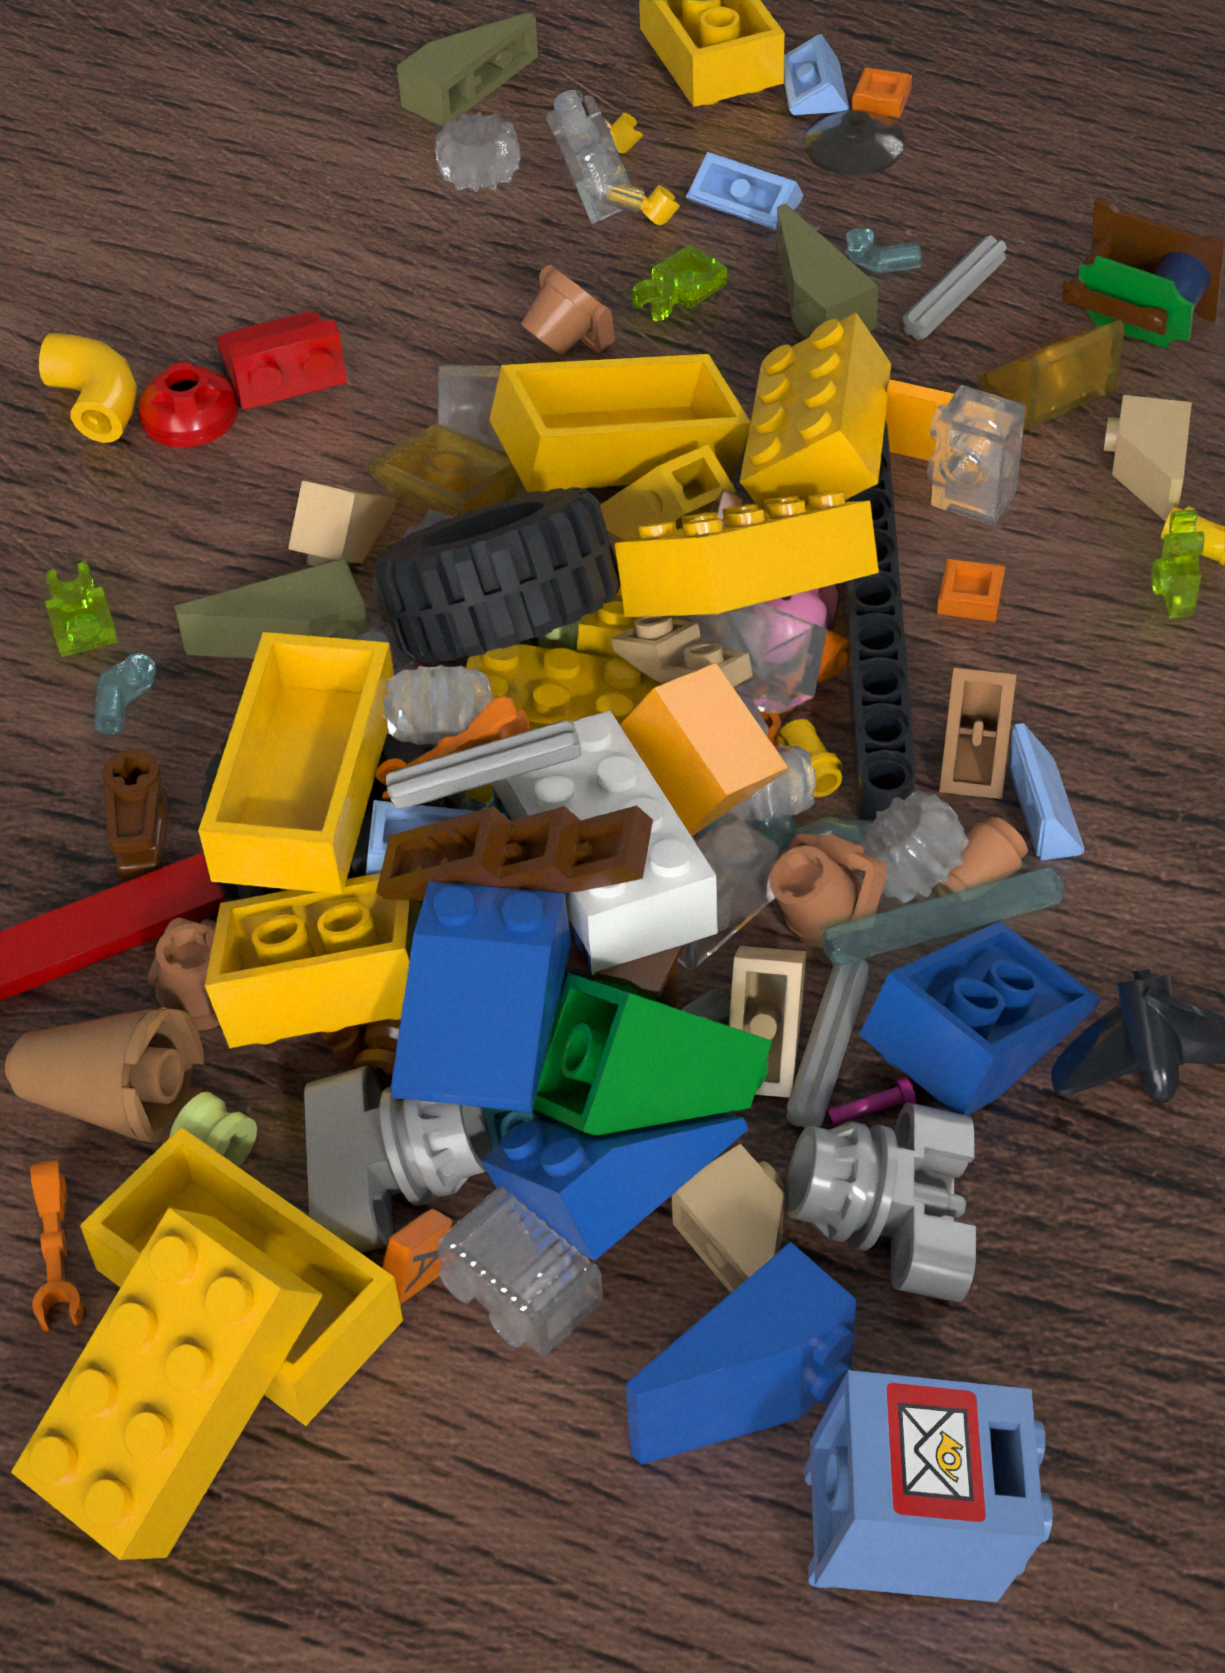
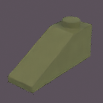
[397,12,538,128]
[776,203,879,338]
[174,558,371,659]

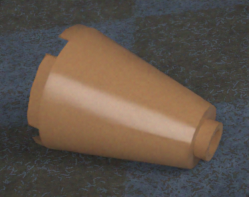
[5,1007,204,1144]

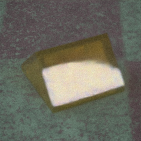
[977,319,1125,430]
[367,423,522,521]

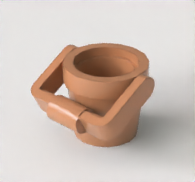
[521,265,615,356]
[770,833,887,948]
[147,918,220,1031]

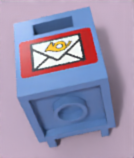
[805,1370,1053,1602]

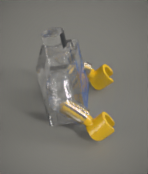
[546,90,680,225]

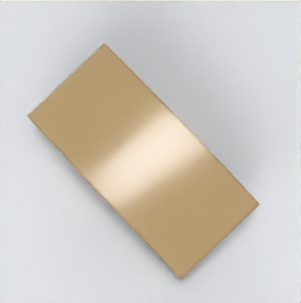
[611,616,753,687]

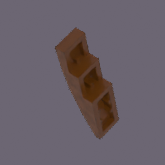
[376,805,653,901]

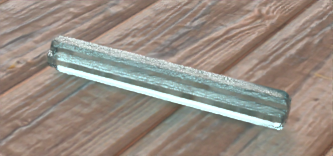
[822,868,1064,965]

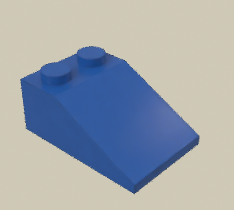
[391,881,572,1112]
[859,921,1102,1116]
[481,1112,749,1261]
[625,1242,856,1465]

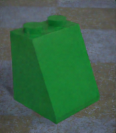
[533,973,772,1136]

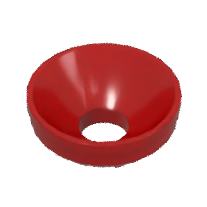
[138,362,238,447]

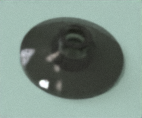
[805,110,905,175]

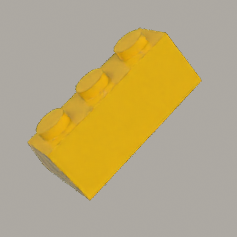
[205,873,421,1048]

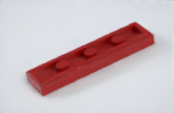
[0,852,225,1001]

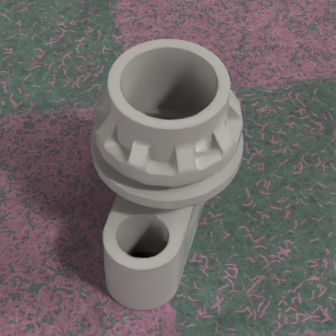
[304,1066,492,1253]
[786,1103,976,1302]

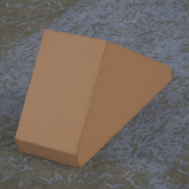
[939,667,1016,799]

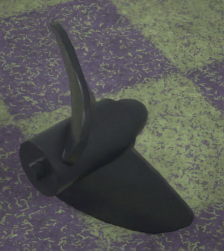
[1051,969,1225,1103]

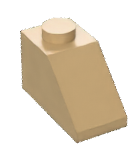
[1104,395,1192,521]
[288,480,396,566]
[729,946,806,1098]
[672,1143,786,1293]

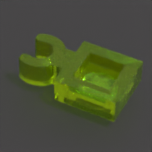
[632,244,727,321]
[1151,510,1205,618]
[45,562,118,657]

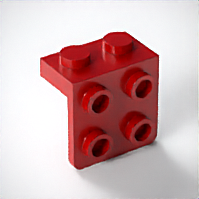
[217,311,347,410]

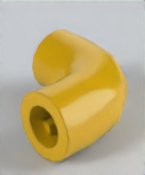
[39,332,137,443]

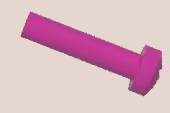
[827,1077,916,1126]

